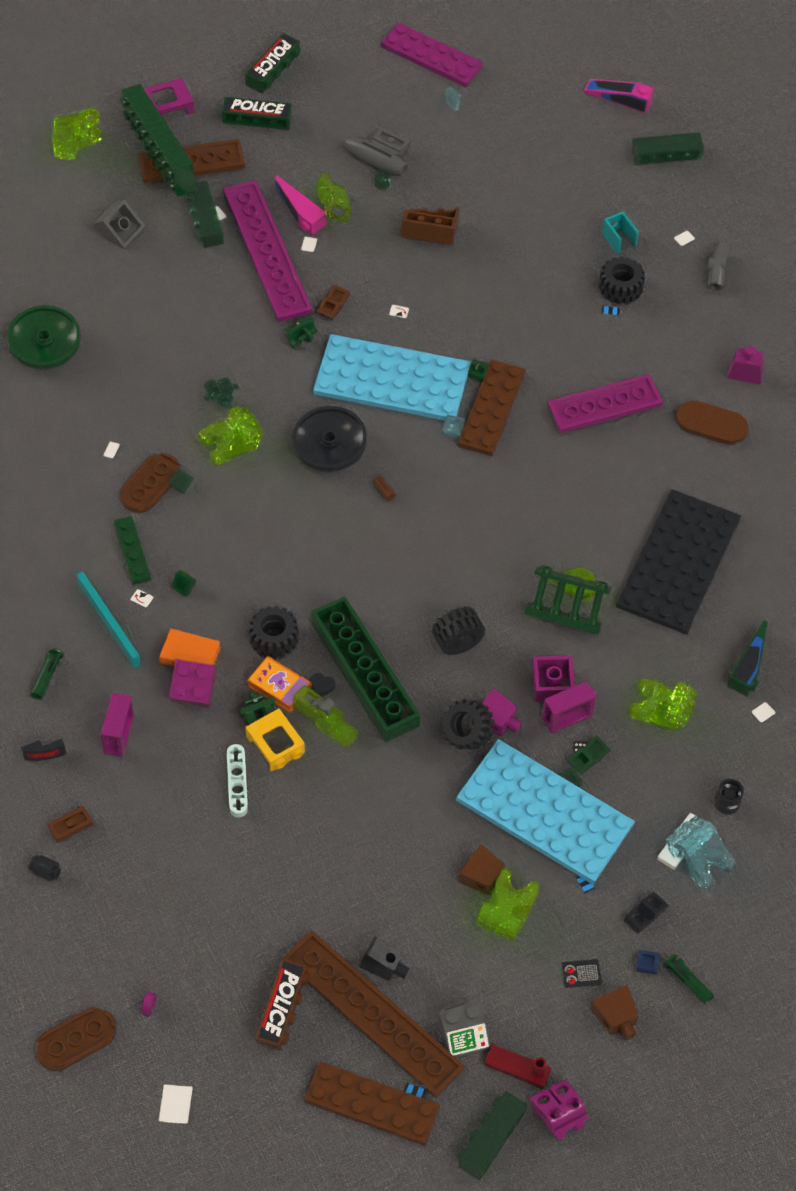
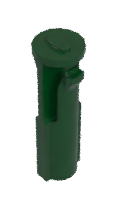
[30,648,64,700]
[664,954,714,1005]

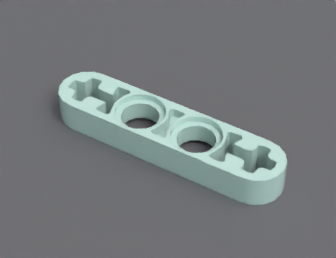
[227,744,248,818]

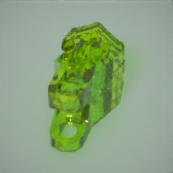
[52,108,102,160]
[197,406,264,466]
[627,679,698,732]
[476,867,540,941]

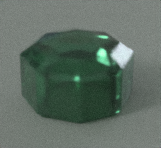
[374,172,390,189]

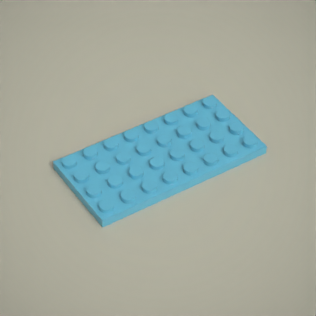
[313,334,471,422]
[456,739,635,885]

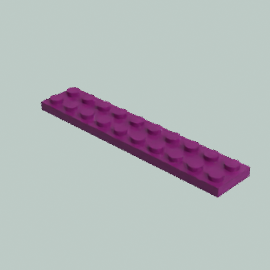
[223,180,312,322]

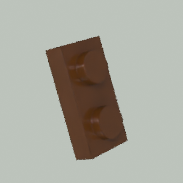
[47,806,94,843]

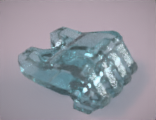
[666,816,736,890]

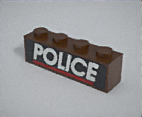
[255,959,310,1051]

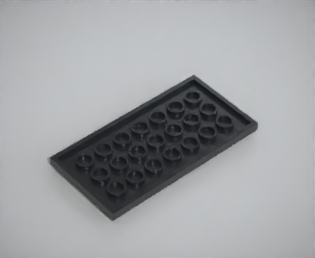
[616,489,742,635]

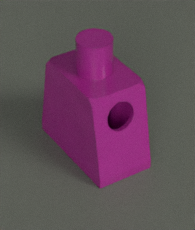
[727,346,764,385]
[472,688,522,736]

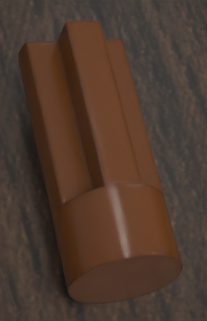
[374,475,396,501]

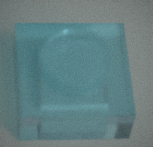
[445,87,461,111]
[442,415,465,437]

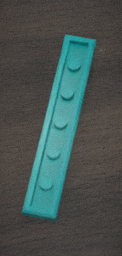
[76,572,140,669]

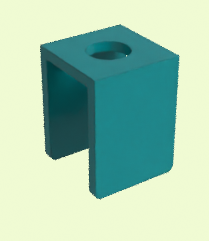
[602,211,639,254]

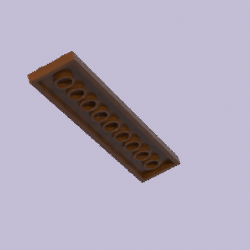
[283,931,465,1098]

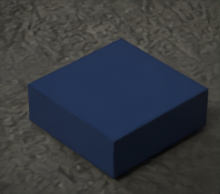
[636,950,660,975]

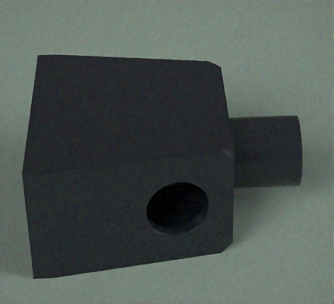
[359,936,410,980]

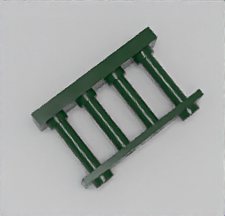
[524,565,612,634]

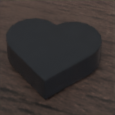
[310,673,335,698]

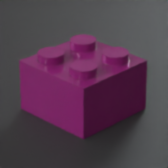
[532,656,575,702]
[169,659,217,707]

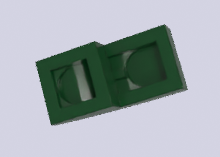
[567,735,611,774]

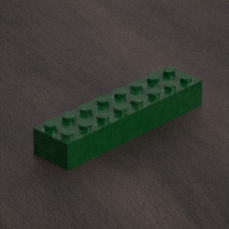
[120,84,196,197]
[311,596,421,743]

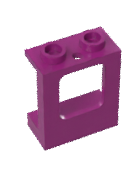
[144,78,194,115]

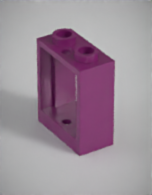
[542,681,597,734]
[101,693,134,757]

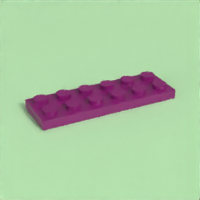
[381,23,483,87]
[548,374,663,434]

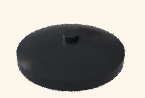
[293,406,367,472]

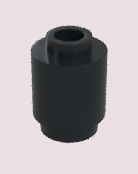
[29,855,61,882]

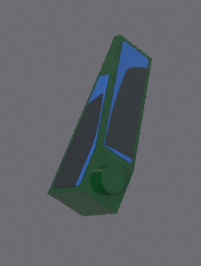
[727,620,768,697]

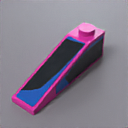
[584,79,654,113]
[275,175,327,235]

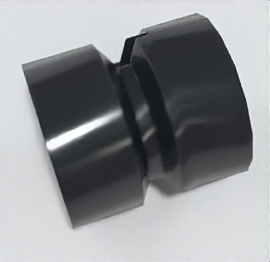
[715,779,744,815]

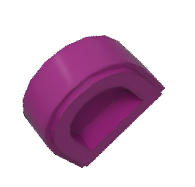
[142,991,157,1017]

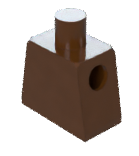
[459,844,511,894]
[590,985,639,1040]

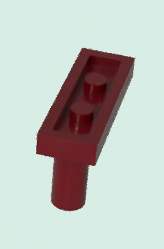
[484,1044,552,1089]

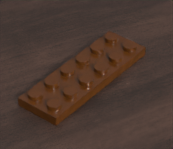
[138,139,246,184]
[458,359,526,457]
[304,1062,440,1146]

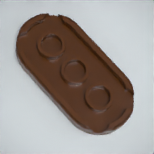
[676,401,749,445]
[121,453,180,513]
[35,1008,116,1071]

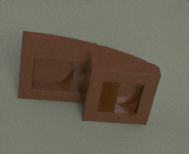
[317,285,350,320]

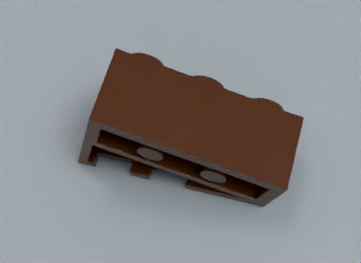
[401,207,460,245]

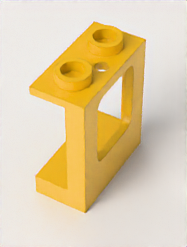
[245,709,305,772]

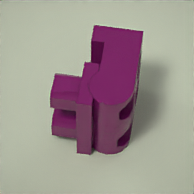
[530,1079,588,1140]

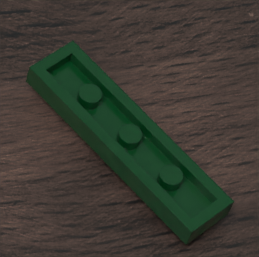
[113,516,151,585]

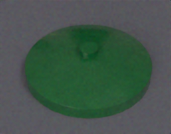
[7,305,81,369]

